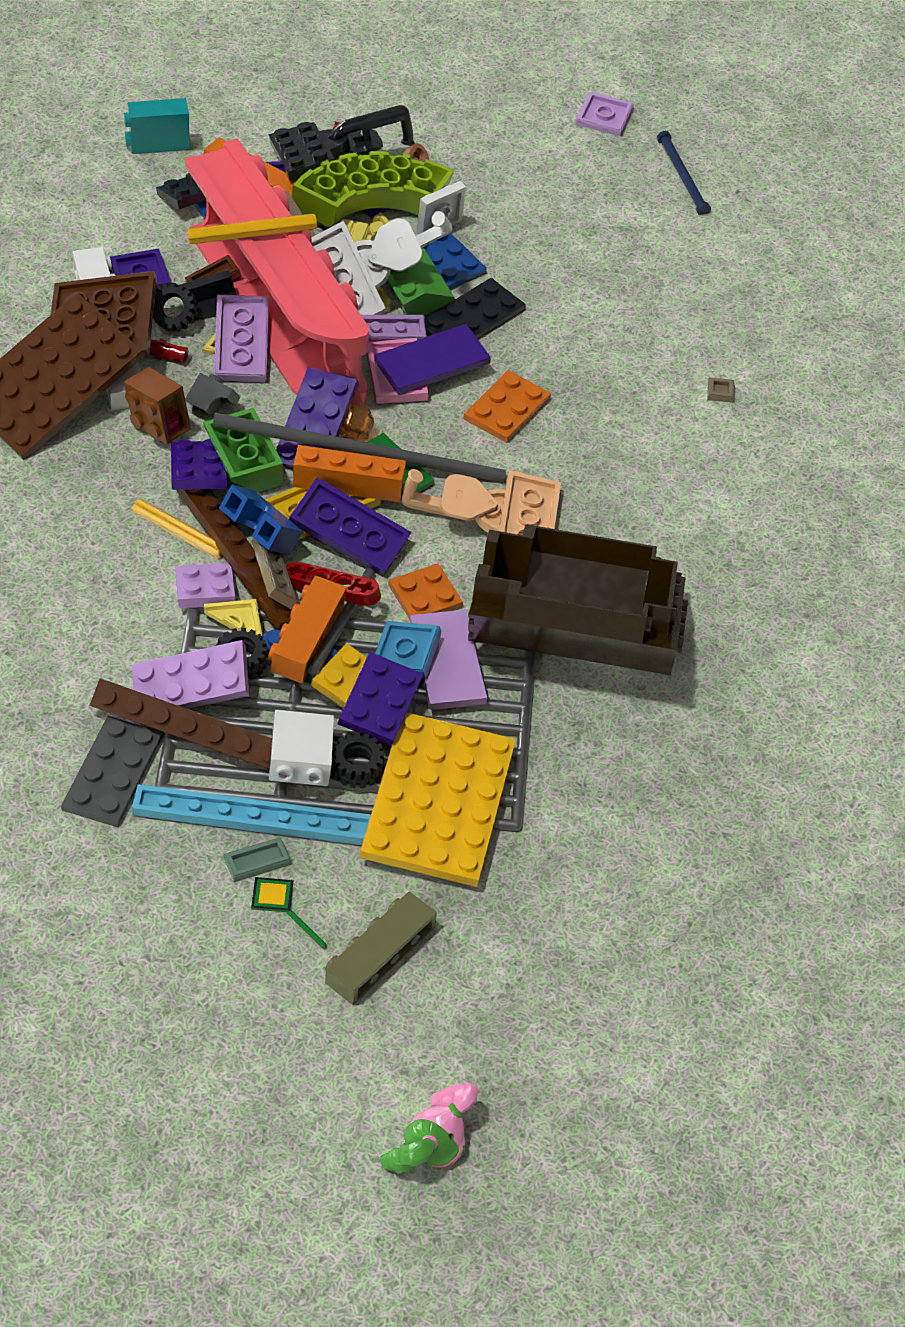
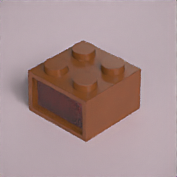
[124,367,191,444]

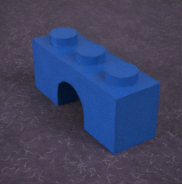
[219,485,303,555]

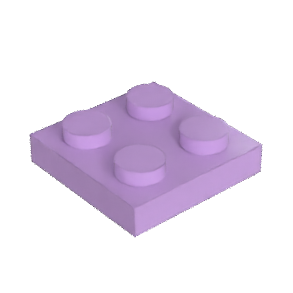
[175,563,235,608]

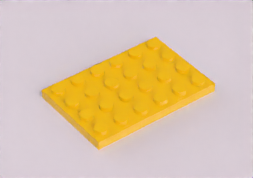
[359,712,516,887]

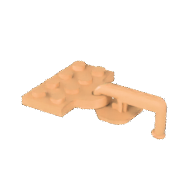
[401,469,561,535]

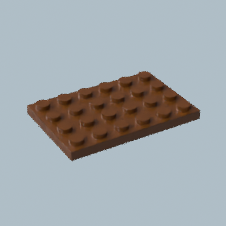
[0,292,144,460]

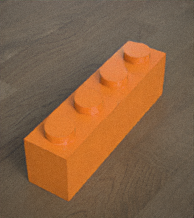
[293,445,406,502]
[268,576,347,684]

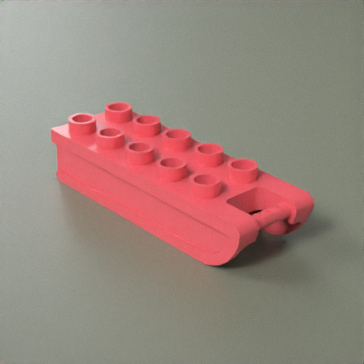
[185,138,369,411]

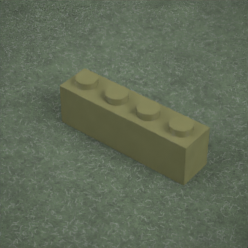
[325,891,437,1005]

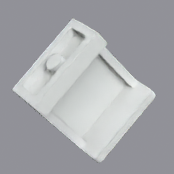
[269,710,334,786]

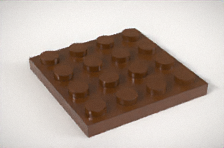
[50,271,157,357]

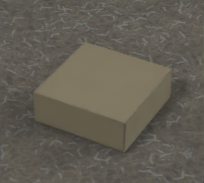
[707,377,734,403]

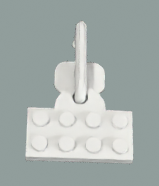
[311,211,453,315]

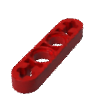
[286,562,381,606]

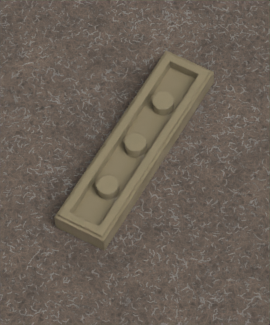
[251,538,297,609]

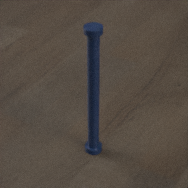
[657,131,711,215]

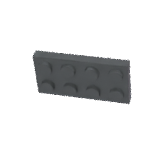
[61,716,163,828]

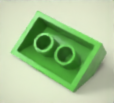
[386,248,455,316]
[203,408,283,492]

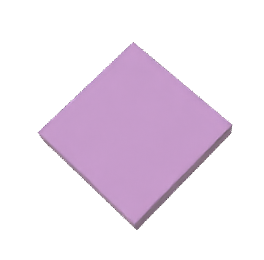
[575,92,634,136]

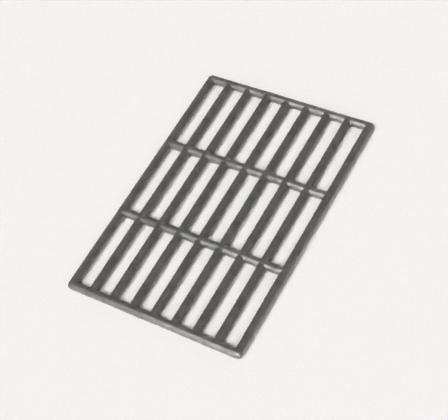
[155,607,536,832]

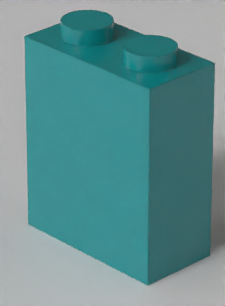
[124,98,190,154]

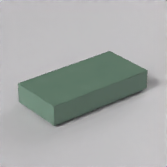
[224,837,291,882]

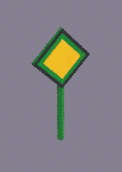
[251,877,327,948]

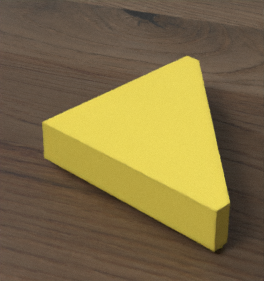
[204,599,262,635]

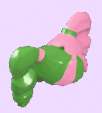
[380,1082,478,1173]

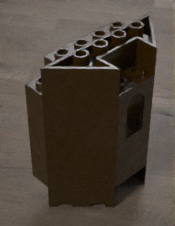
[468,524,688,676]

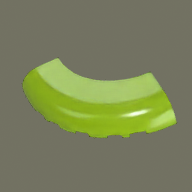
[292,151,454,228]

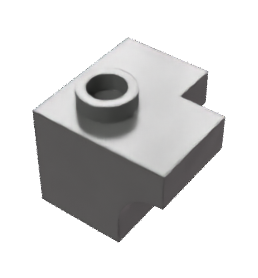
[185,373,241,418]

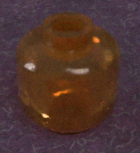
[339,404,375,442]

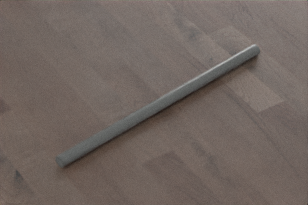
[212,413,506,483]

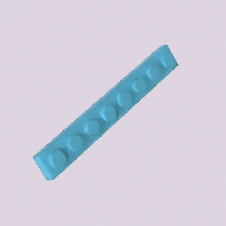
[132,784,371,845]

